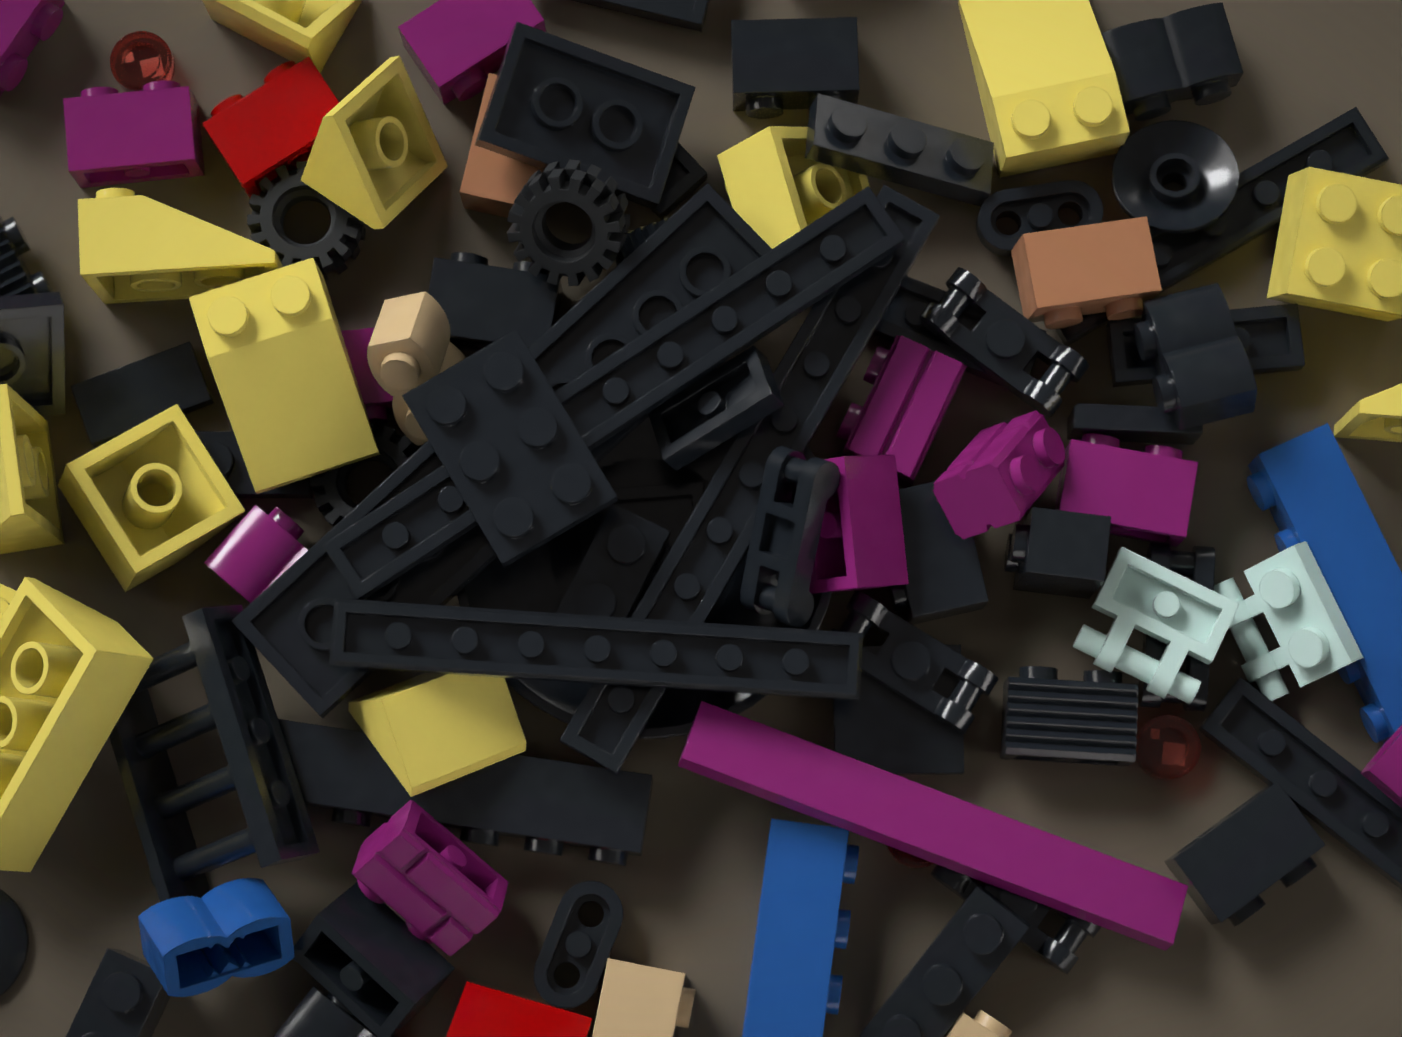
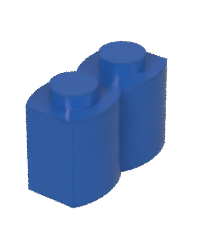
[138,878,295,997]

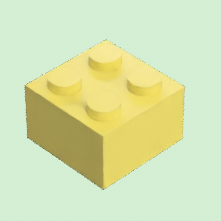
[1267,167,1402,322]

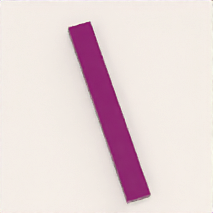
[678,701,1188,951]

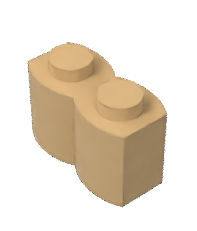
[367,291,466,446]

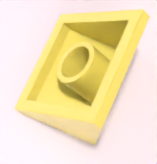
[202,0,362,73]
[301,56,448,230]
[348,673,526,797]

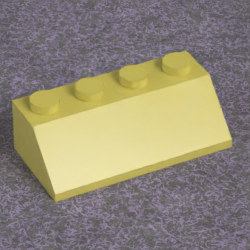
[0,577,154,872]

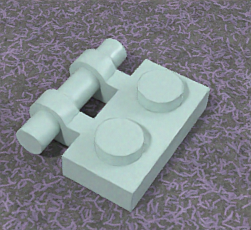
[1214,541,1364,701]
[1073,547,1240,704]

